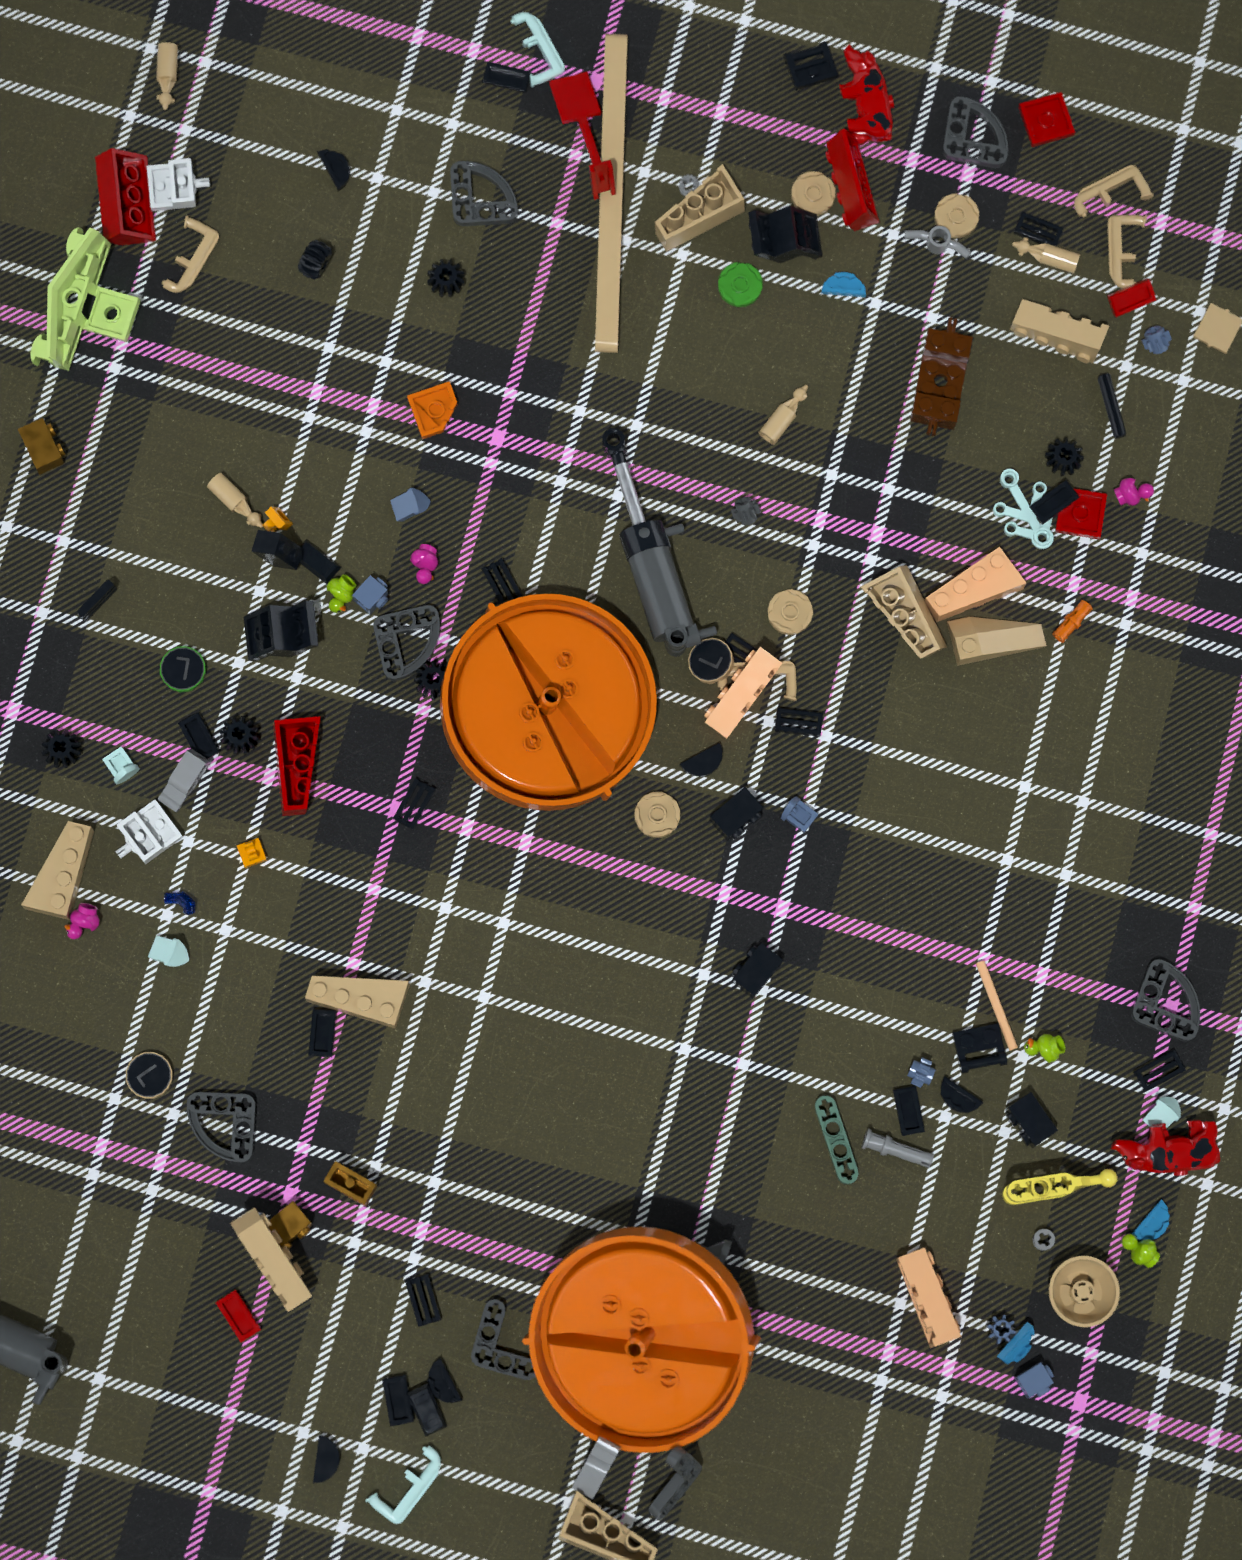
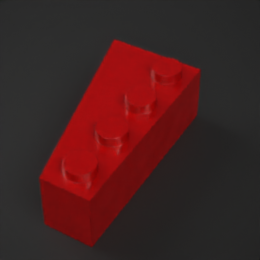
[273,716,321,816]

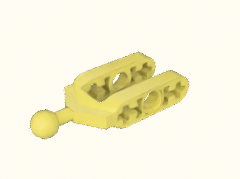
[1002,1169,1117,1205]

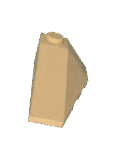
[947,617,1047,666]

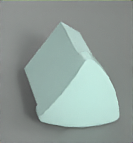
[102,746,140,784]
[148,935,189,967]
[1143,1097,1181,1129]

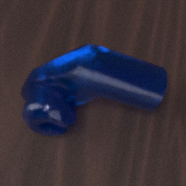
[164,892,196,915]

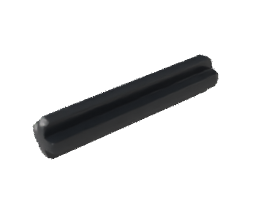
[1098,373,1126,439]

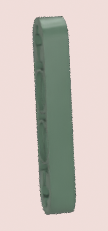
[814,1096,858,1185]

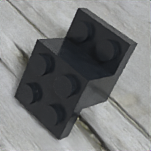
[748,206,823,263]
[243,601,318,661]

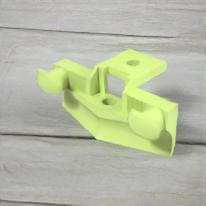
[30,227,141,371]

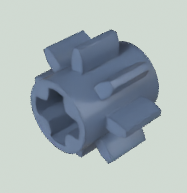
[1142,326,1172,354]
[907,1057,936,1088]
[986,1315,1016,1344]

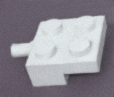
[147,158,210,211]
[115,800,183,865]

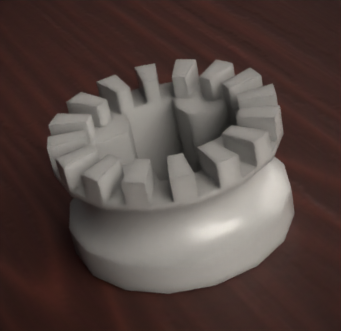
[679,175,699,196]
[1033,1229,1055,1251]

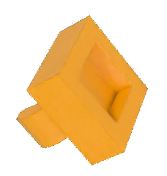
[262,506,293,532]
[237,838,267,868]

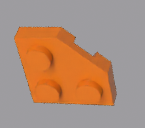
[407,381,457,439]

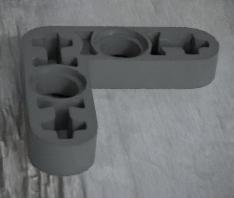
[471,1299,536,1380]
[648,1446,702,1520]

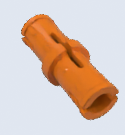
[1052,600,1093,643]

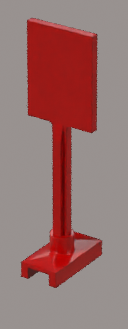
[549,72,616,200]

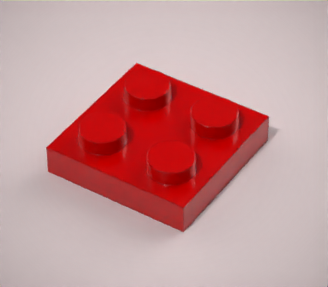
[1018,92,1075,147]
[1055,488,1107,540]

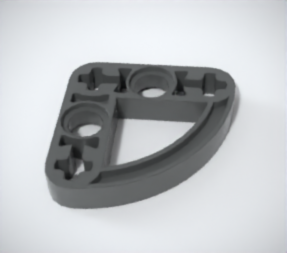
[942,97,1008,168]
[450,161,518,227]
[373,605,440,681]
[1131,959,1200,1042]
[187,1092,256,1163]

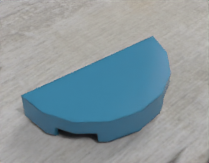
[821,272,866,297]
[1132,1199,1169,1240]
[997,1322,1035,1364]

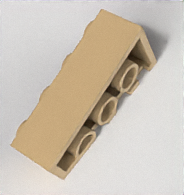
[1010,299,1109,363]
[305,976,410,1029]
[558,1491,658,1560]

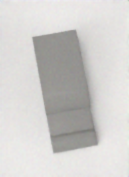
[157,749,211,812]
[572,1436,621,1500]

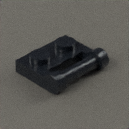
[783,41,838,91]
[952,1023,1007,1074]

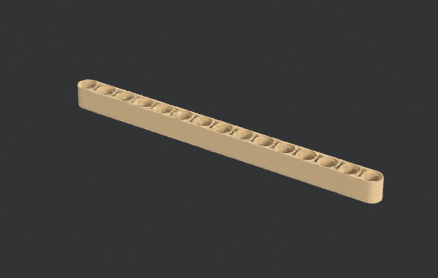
[595,34,627,353]

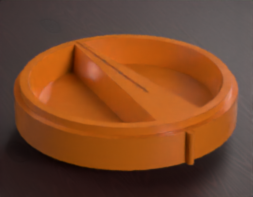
[440,594,657,811]
[522,1227,761,1453]

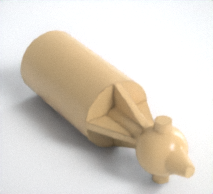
[156,42,178,110]
[1012,238,1080,274]
[759,385,808,445]
[207,473,263,528]

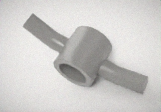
[905,226,972,259]

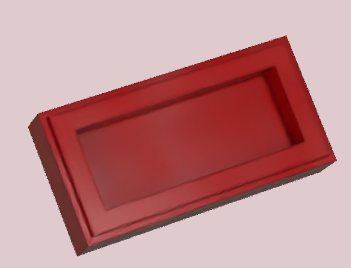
[1107,278,1157,317]
[216,1290,261,1343]

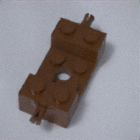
[910,318,973,436]

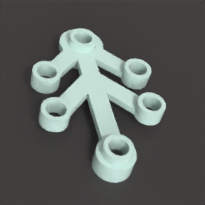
[993,469,1054,549]

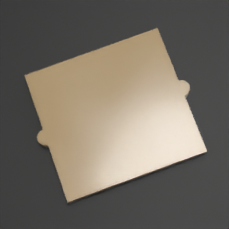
[1193,303,1242,354]

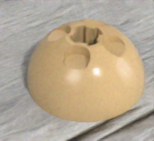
[1049,1256,1120,1327]

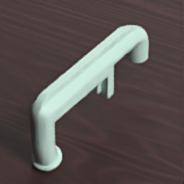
[511,12,565,87]
[365,1445,441,1524]

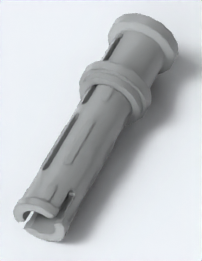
[861,1128,934,1168]

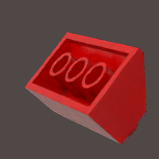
[826,129,880,231]
[95,148,156,245]

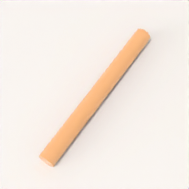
[976,961,1018,1051]

